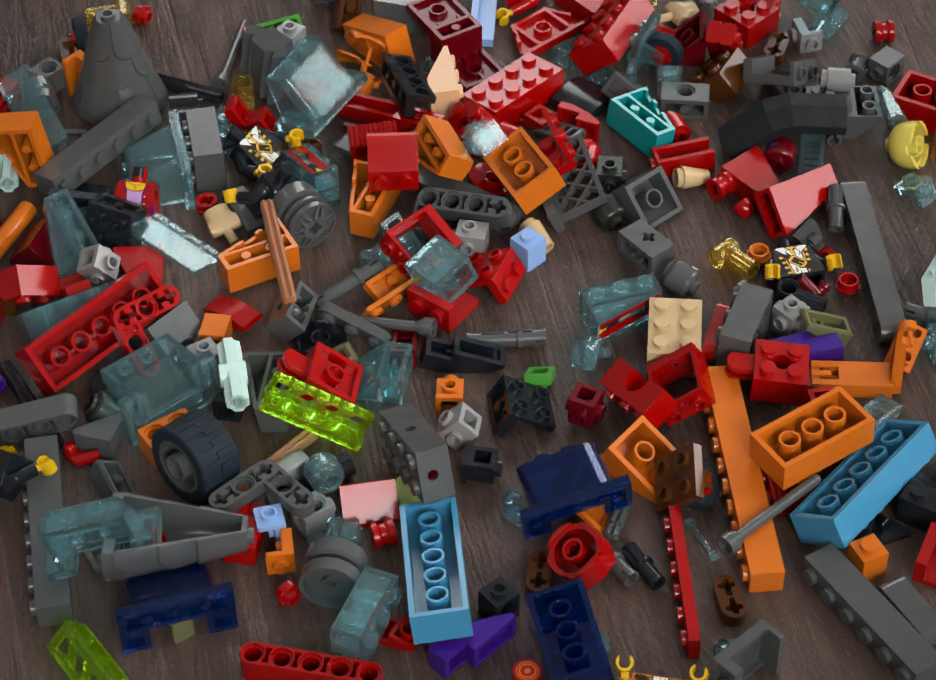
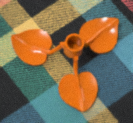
[335,29,427,95]

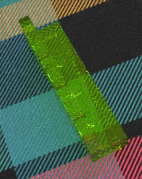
[258,371,375,452]
[46,620,129,680]

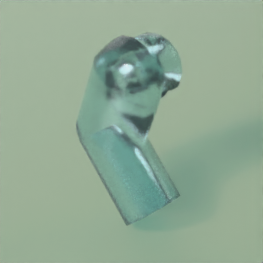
[503,490,530,528]

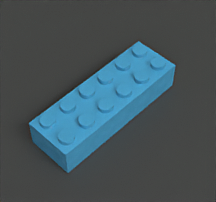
[790,419,936,548]
[399,497,473,645]

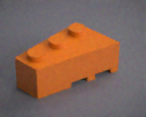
[343,13,417,67]
[0,111,54,188]
[414,114,474,182]
[349,159,401,239]
[217,217,301,293]

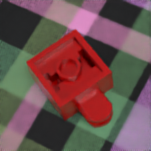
[714,0,781,50]
[725,339,810,406]
[277,341,364,422]

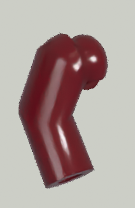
[795,273,831,297]

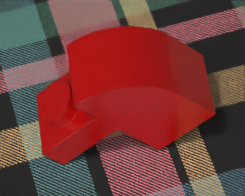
[223,94,279,134]

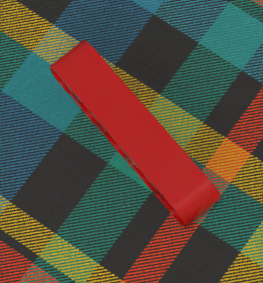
[239,642,383,680]

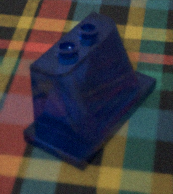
[516,442,632,541]
[114,563,238,654]

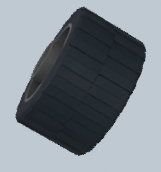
[152,409,241,503]

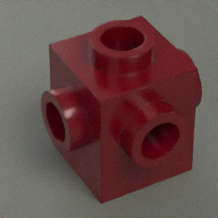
[565,382,607,430]

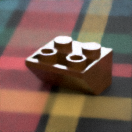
[691,47,747,103]

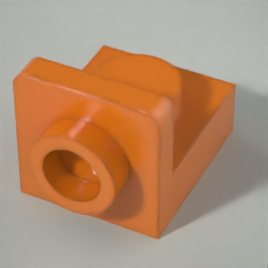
[265,528,296,575]

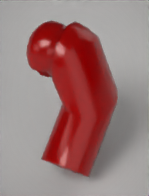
[62,441,102,467]

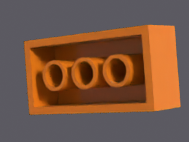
[749,386,875,491]

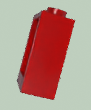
[378,204,462,280]
[646,342,716,427]

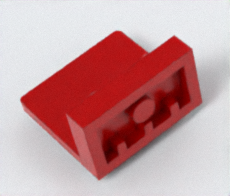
[536,106,578,176]

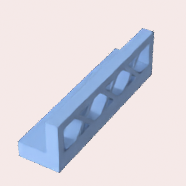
[471,0,498,47]

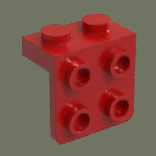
[453,247,526,304]
[407,280,479,333]

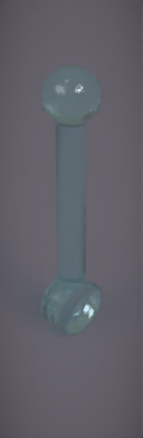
[685,518,719,561]

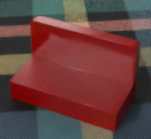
[912,522,936,588]

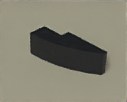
[419,335,505,374]

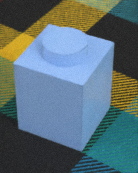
[510,226,546,273]

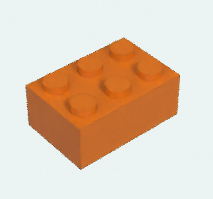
[482,127,566,215]

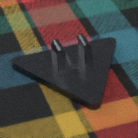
[855,513,911,545]

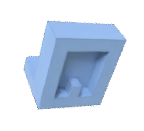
[253,503,286,544]

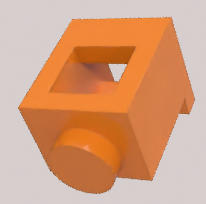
[435,374,464,416]

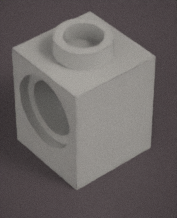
[291,489,336,539]

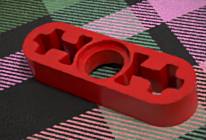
[701,303,731,364]

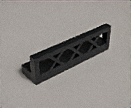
[378,53,437,118]

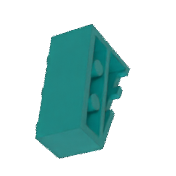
[606,87,676,158]

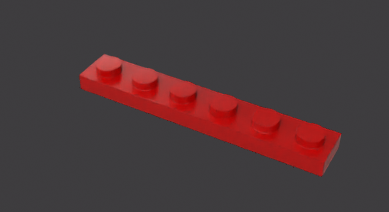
[663,505,701,659]

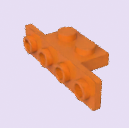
[362,259,444,317]

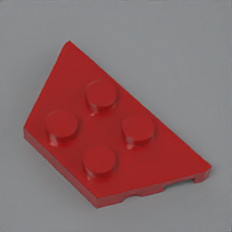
[510,7,591,57]

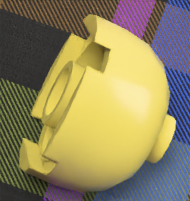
[885,121,929,169]

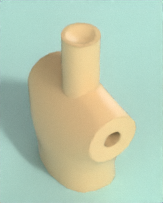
[655,0,699,27]
[203,203,242,246]

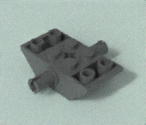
[781,76,882,147]

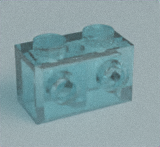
[460,118,508,157]

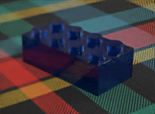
[525,578,614,680]

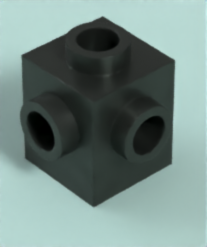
[595,155,627,194]

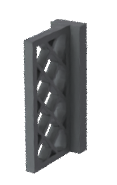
[543,133,608,233]

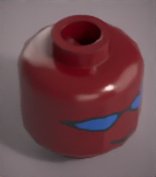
[764,137,797,173]

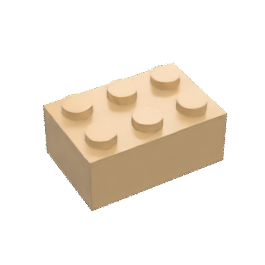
[646,297,702,378]

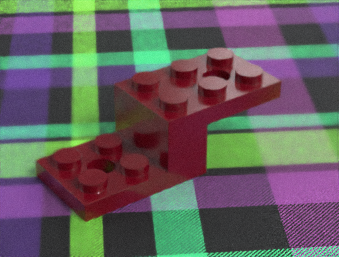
[406,0,503,93]

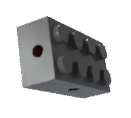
[378,402,456,504]

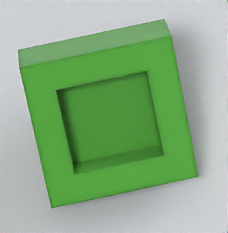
[524,366,556,388]

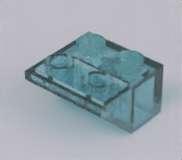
[404,235,479,303]
[356,341,413,405]

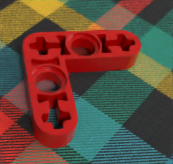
[109,285,180,380]

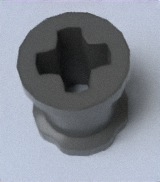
[846,52,869,83]

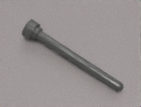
[211,19,249,93]
[316,312,438,338]
[716,474,821,557]

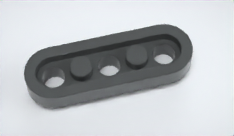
[318,301,392,349]

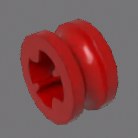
[195,192,218,216]

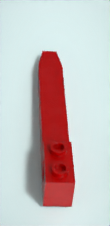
[283,80,446,132]

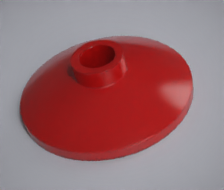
[469,162,508,195]

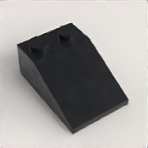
[895,462,936,533]

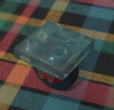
[626,12,684,76]

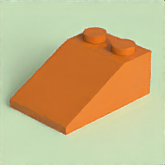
[597,415,677,504]

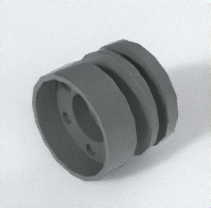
[272,181,336,248]

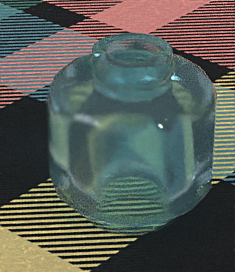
[304,452,345,494]

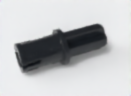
[621,541,666,591]

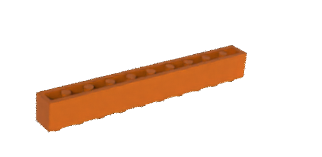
[703,365,785,593]

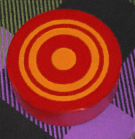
[513,659,543,680]

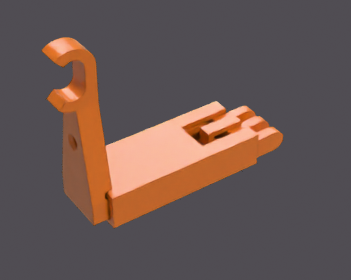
[808,320,917,399]

